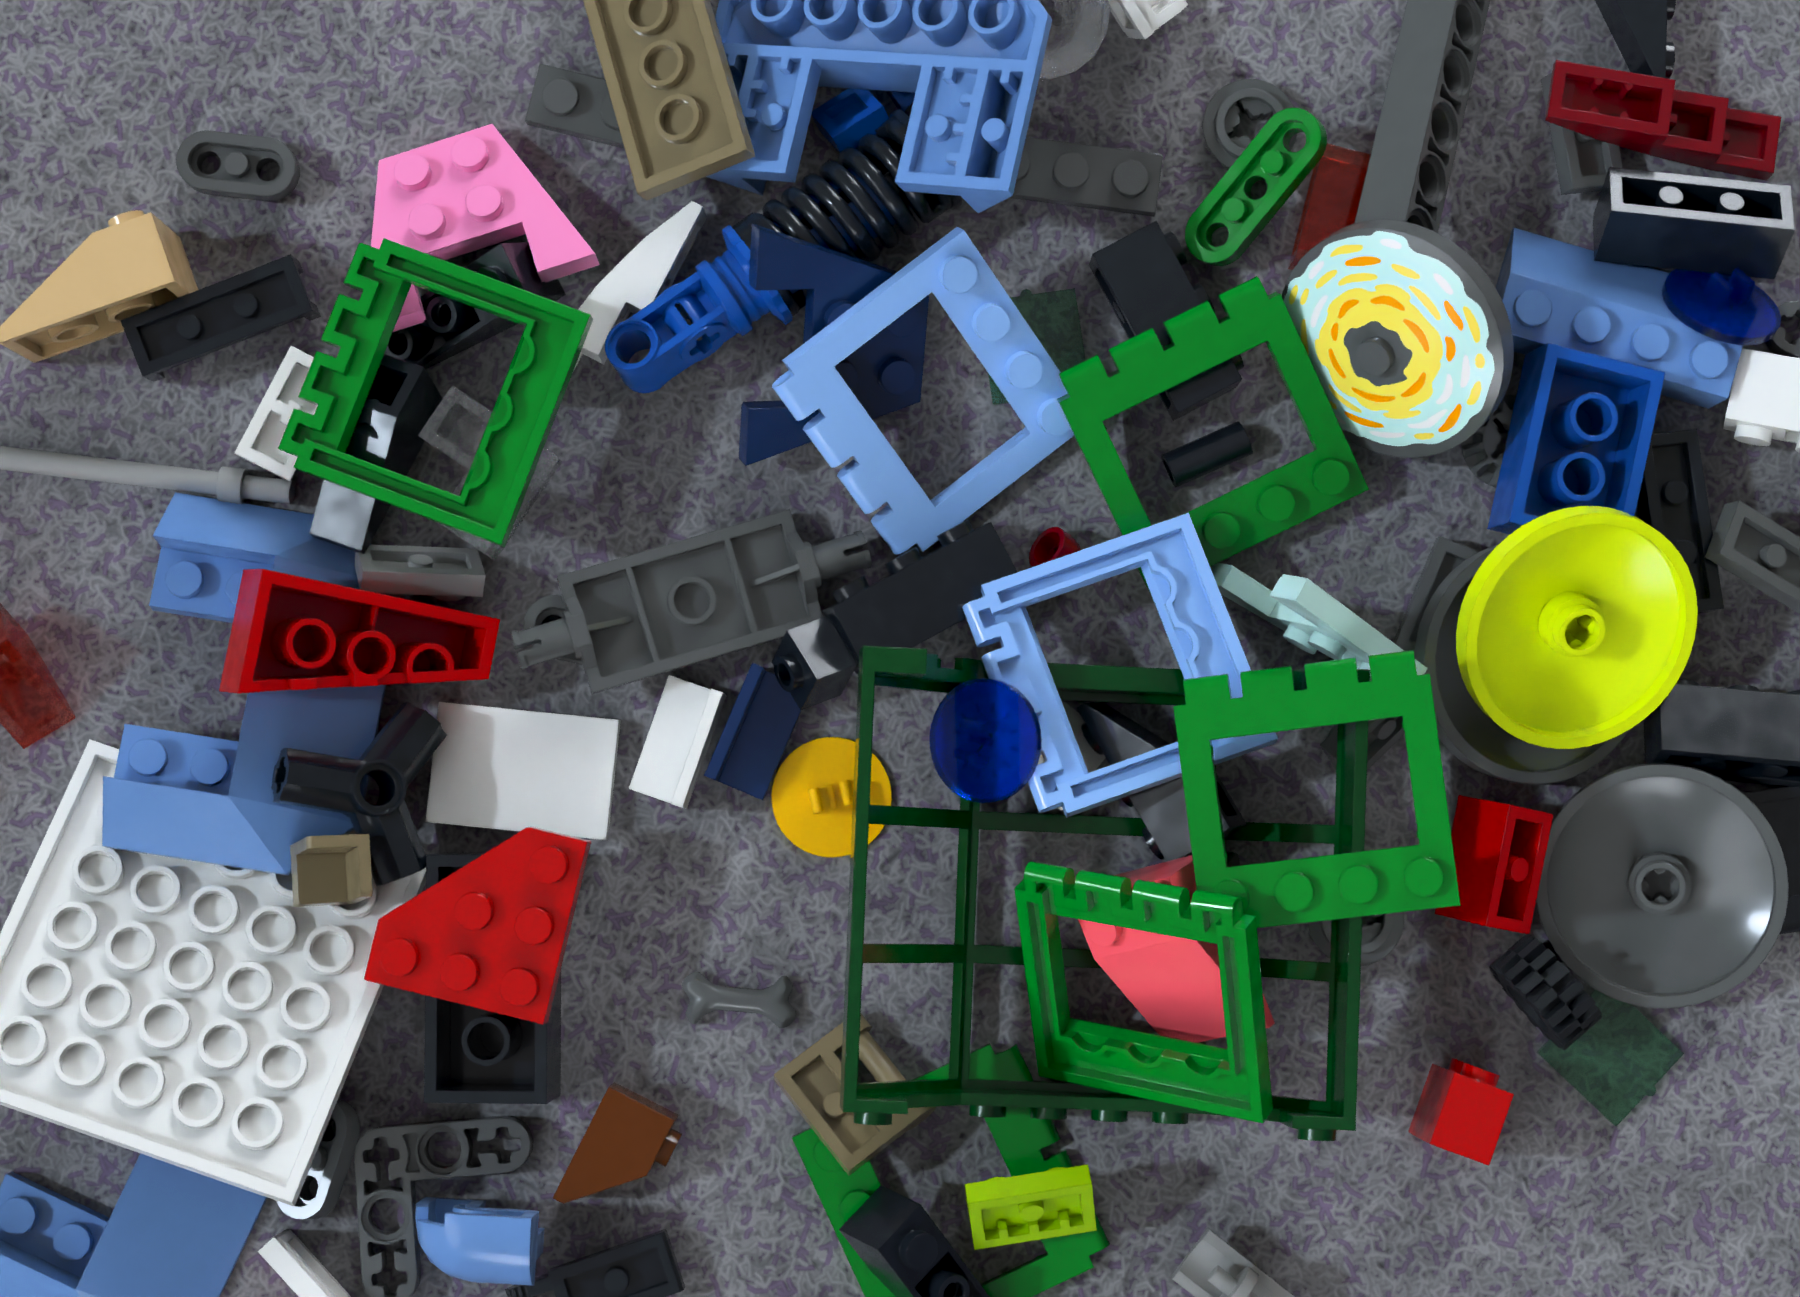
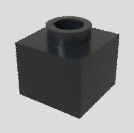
[772,616,858,710]

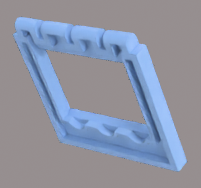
[772,227,1074,555]
[962,513,1278,818]

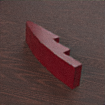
[1545,60,1781,181]

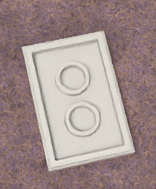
[425,702,621,840]

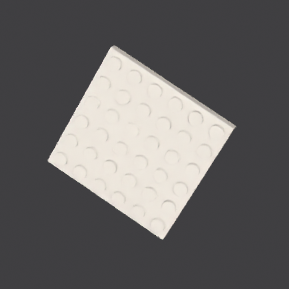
[0,739,426,1207]

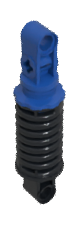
[605,109,962,393]

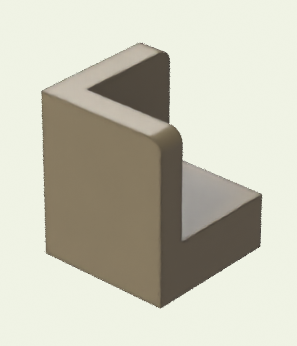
[290,834,373,907]

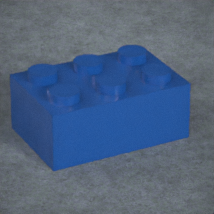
[1487,343,1665,535]

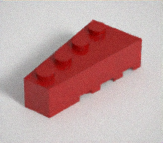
[219,569,500,694]

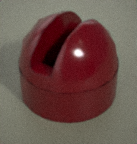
[1029,527,1081,567]

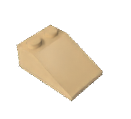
[0,210,198,363]

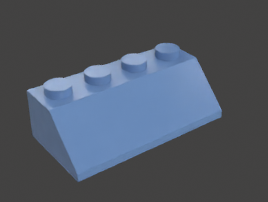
[1496,228,1743,409]

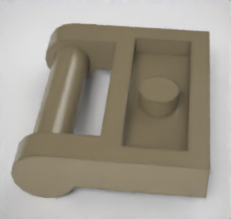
[774,1014,936,1176]

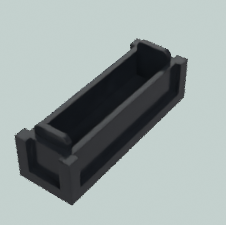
[120,254,321,382]
[1637,429,1724,614]

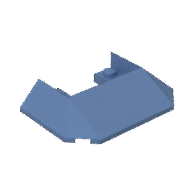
[706,0,1052,213]
[102,492,403,875]
[0,1153,267,1297]

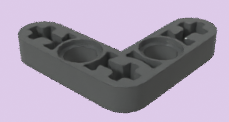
[354,1115,534,1297]

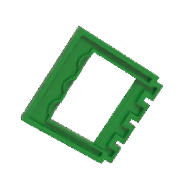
[278,238,593,548]
[1057,276,1369,594]
[1173,650,1460,928]
[1014,861,1273,1123]
[792,1043,1110,1297]

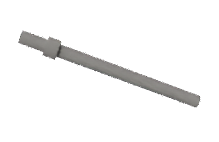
[0,446,295,504]

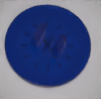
[1662,268,1781,345]
[929,679,1042,803]

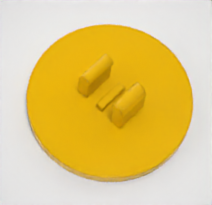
[771,737,892,857]

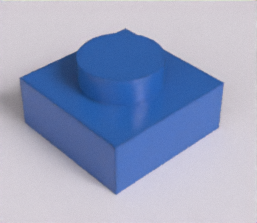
[811,89,889,153]

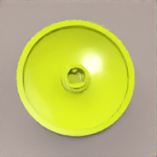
[1456,506,1698,749]

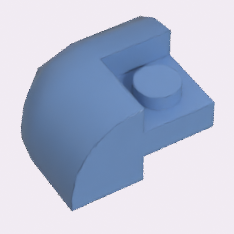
[415,1197,545,1286]

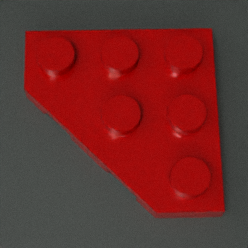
[364,827,591,1025]

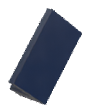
[704,663,802,801]

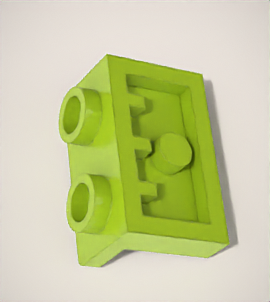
[964,1164,1097,1250]

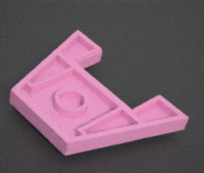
[371,124,600,332]

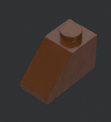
[553,1082,682,1204]

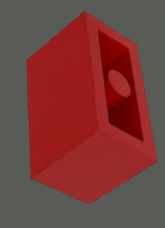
[1435,795,1554,934]
[1408,1058,1514,1166]

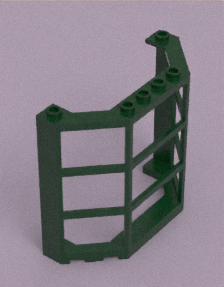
[840,646,1370,1141]

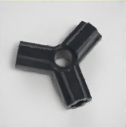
[271,702,447,886]

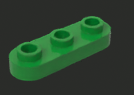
[1185,108,1327,266]

